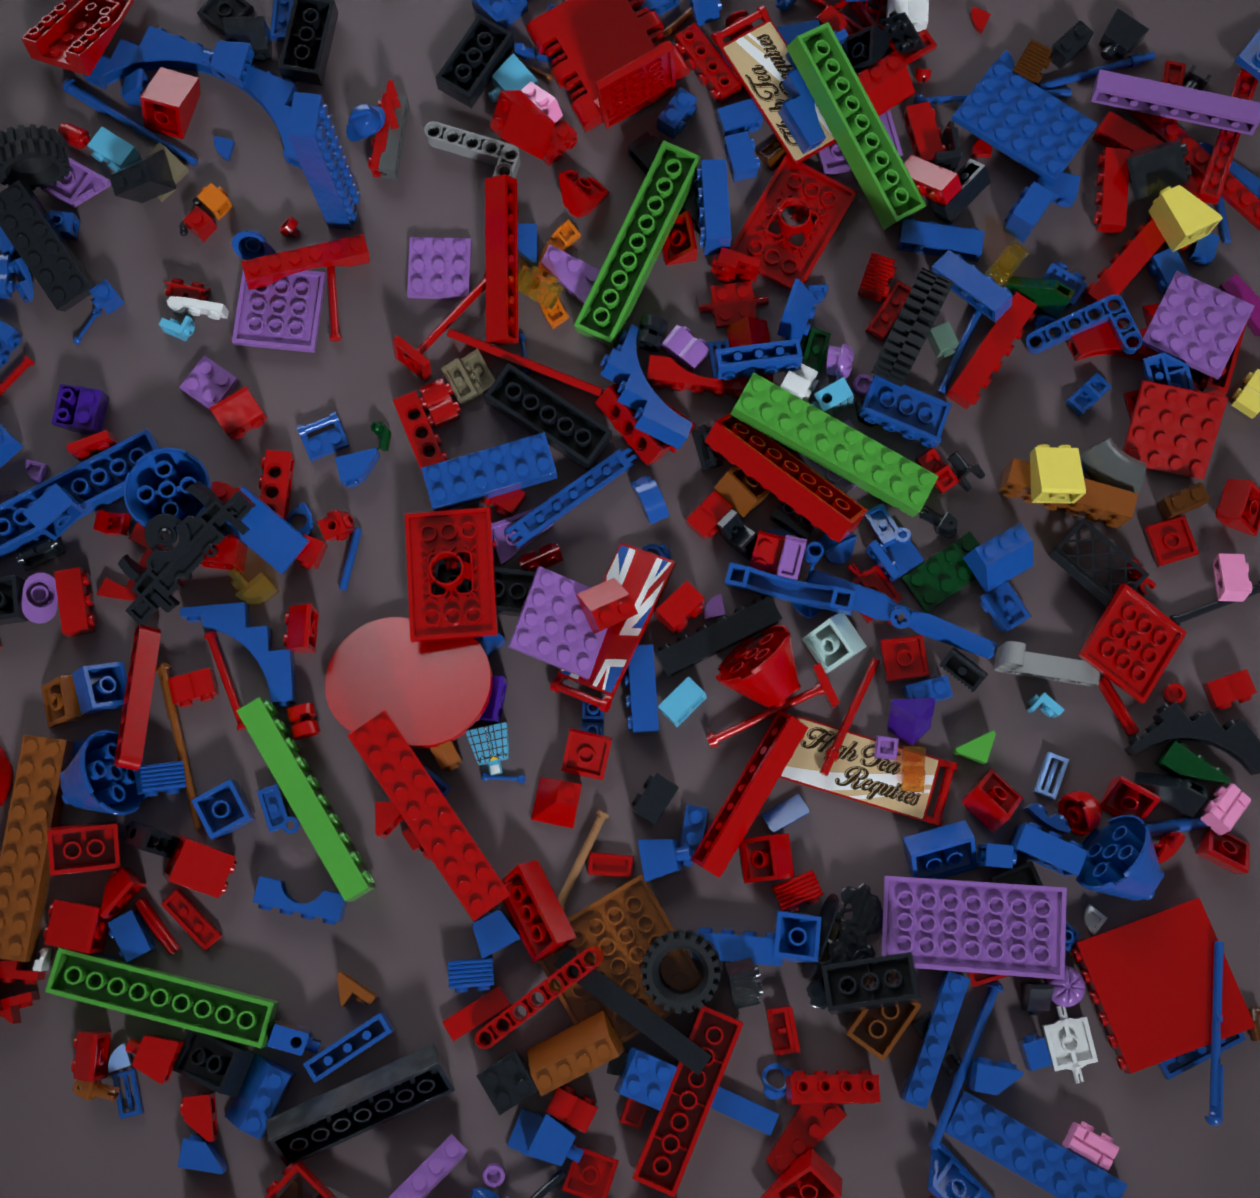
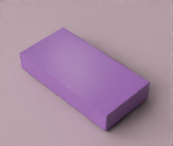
[777,535,807,580]

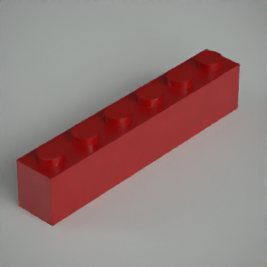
[946,292,1038,410]

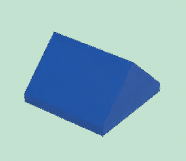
[773,911,822,962]

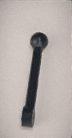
[180,197,201,236]

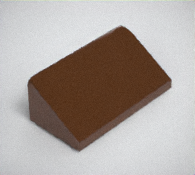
[756,137,787,171]

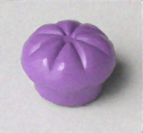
[827,344,854,380]
[1045,966,1085,1007]

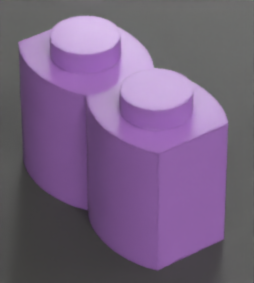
[661,325,710,372]

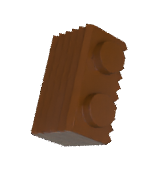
[1013,39,1053,85]
[1156,482,1210,521]

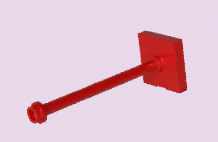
[392,273,486,383]
[706,663,840,748]

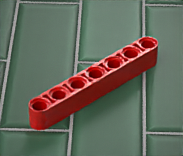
[114,624,161,771]
[475,946,604,1049]

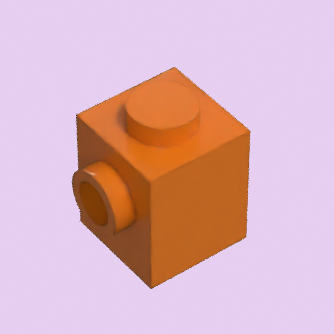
[197,183,233,221]

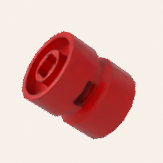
[287,703,321,740]

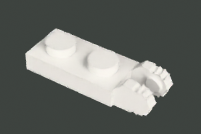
[167,296,229,320]

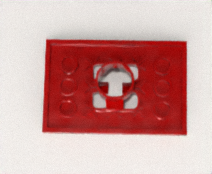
[730,154,857,291]
[405,507,498,642]

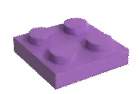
[179,355,239,411]

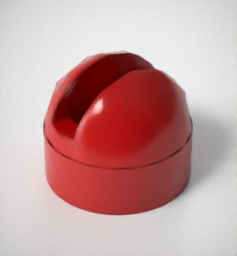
[915,68,932,83]

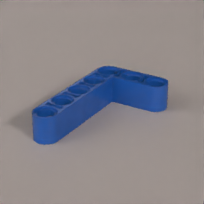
[1025,294,1143,355]

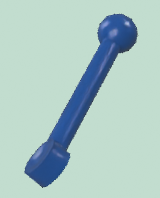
[73,307,102,344]
[519,333,531,375]
[481,773,526,784]

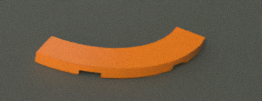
[536,219,581,330]

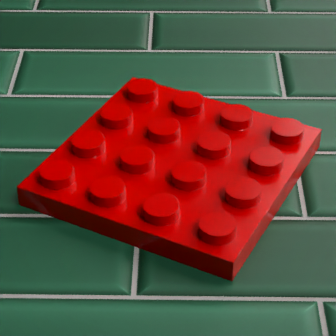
[1123,380,1228,480]
[1078,584,1187,704]

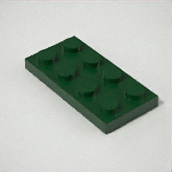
[901,531,980,613]

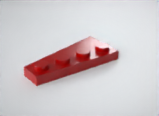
[765,1104,847,1176]

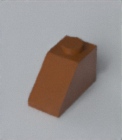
[430,740,463,772]

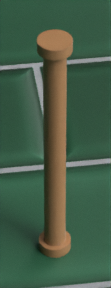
[557,810,609,911]

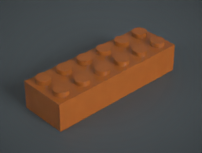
[998,458,1138,528]

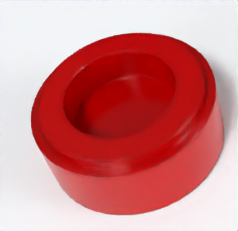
[1162,683,1186,704]

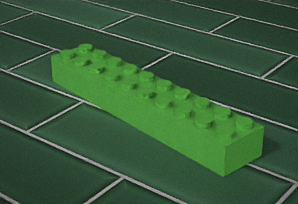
[786,22,926,230]
[574,140,701,348]
[730,373,939,517]
[237,697,375,902]
[45,948,279,1048]

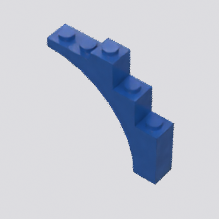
[778,29,849,154]
[600,324,693,450]

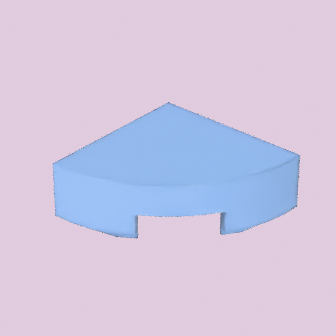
[108,1043,132,1073]

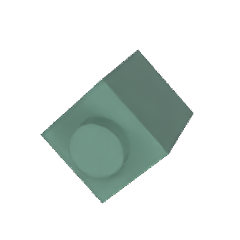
[927,321,959,357]

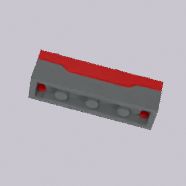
[368,93,409,180]

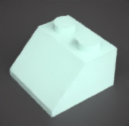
[802,613,867,674]

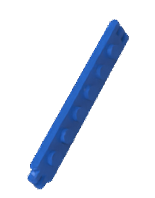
[505,447,638,548]

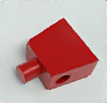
[125,1034,184,1084]

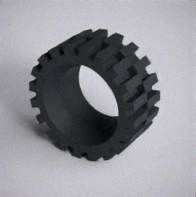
[0,124,70,190]
[641,929,722,1014]

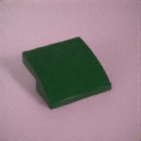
[784,327,831,373]

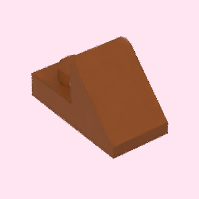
[337,971,379,1007]

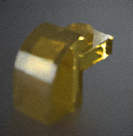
[985,240,1030,286]
[228,568,279,605]

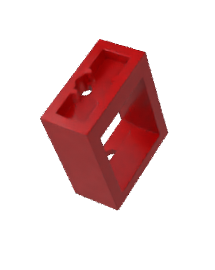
[265,1161,337,1198]

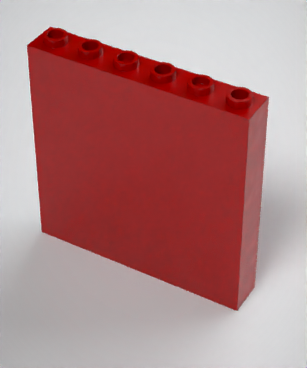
[1071,898,1256,1074]

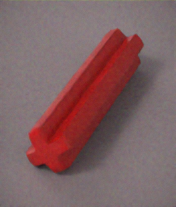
[1098,677,1139,736]
[134,898,180,955]

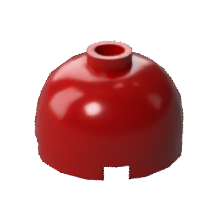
[1058,791,1102,836]

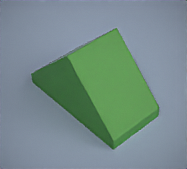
[951,730,996,765]

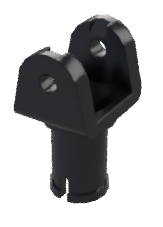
[1183,65,1212,90]
[947,451,985,492]
[919,506,957,538]

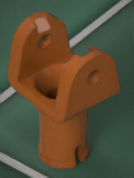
[73,1079,120,1102]

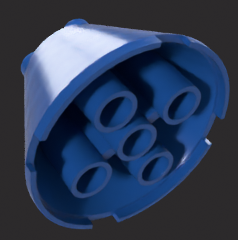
[124,448,211,533]
[60,729,146,815]
[1076,815,1164,901]

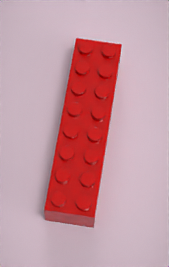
[704,414,868,543]
[632,1005,744,1198]

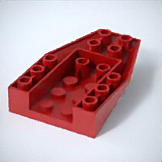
[21,0,135,76]

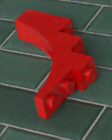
[1066,321,1199,391]

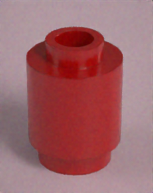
[57,123,90,149]

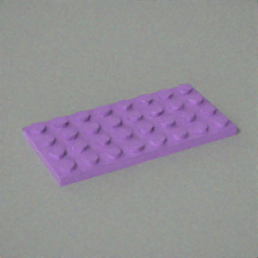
[882,876,1067,980]

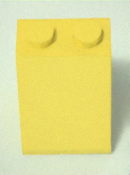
[1148,185,1223,252]
[1030,444,1086,504]

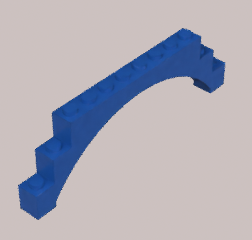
[83,26,302,169]

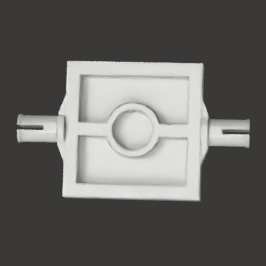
[1041,1005,1098,1083]

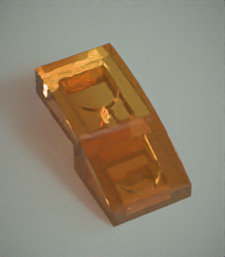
[901,745,926,793]

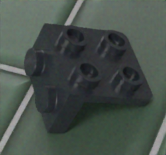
[931,121,963,172]

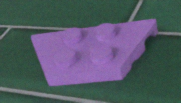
[39,157,111,208]

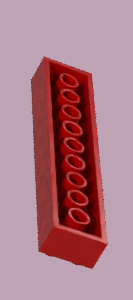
[346,710,511,921]

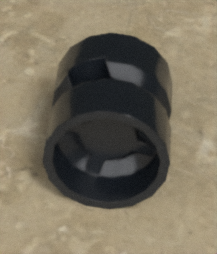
[636,314,668,352]

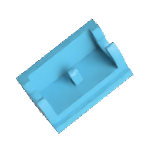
[658,676,707,728]

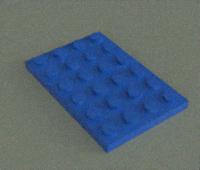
[951,61,1098,185]

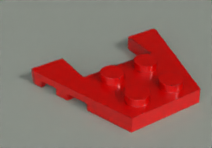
[96,522,166,601]

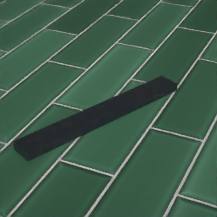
[554,947,712,1076]

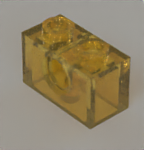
[518,265,564,309]

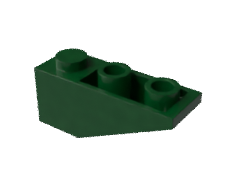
[1005,276,1075,319]
[1155,741,1231,784]

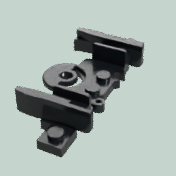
[118,481,256,626]

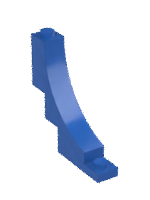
[180,602,297,708]

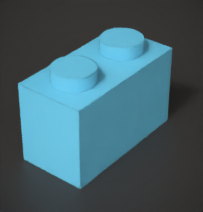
[87,126,140,172]

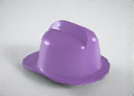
[21,573,58,624]

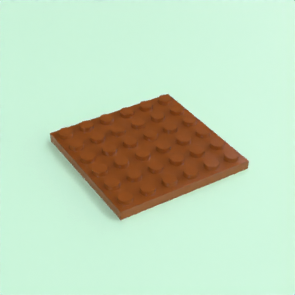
[539,874,703,1044]

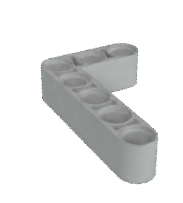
[424,121,521,178]
[994,641,1100,686]

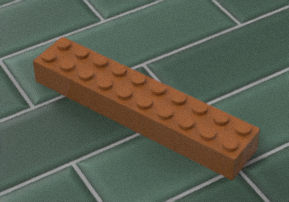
[0,735,75,962]

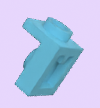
[158,315,195,341]
[1027,692,1064,718]

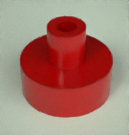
[279,216,301,238]

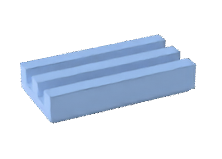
[1033,752,1070,800]

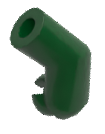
[371,421,391,451]

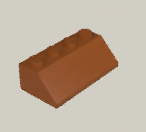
[527,1010,625,1096]

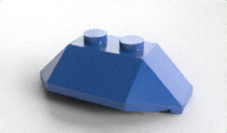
[1143,352,1195,390]

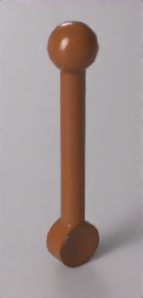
[518,57,553,81]

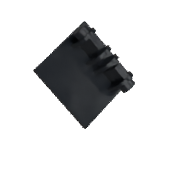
[880,10,926,55]

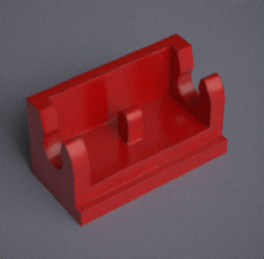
[766,1005,801,1055]

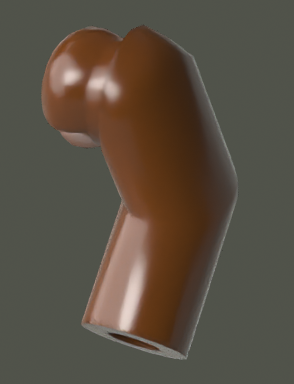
[1248,1006,1260,1041]

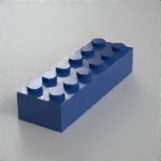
[421,432,558,511]

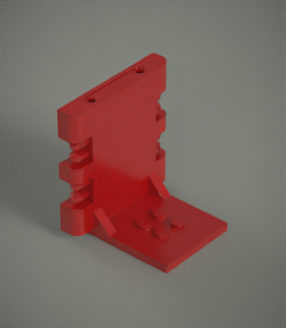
[526,0,690,133]

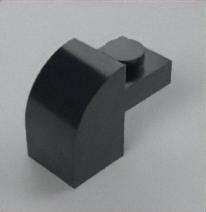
[717,509,757,559]

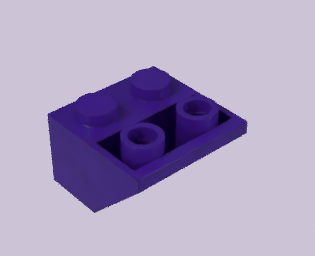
[51,384,109,436]

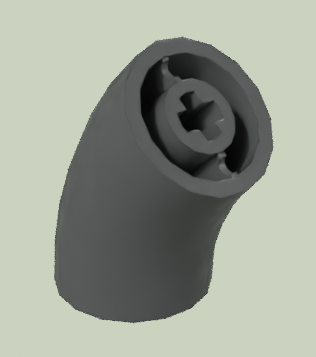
[1080,437,1147,495]

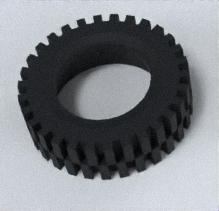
[871,267,954,387]

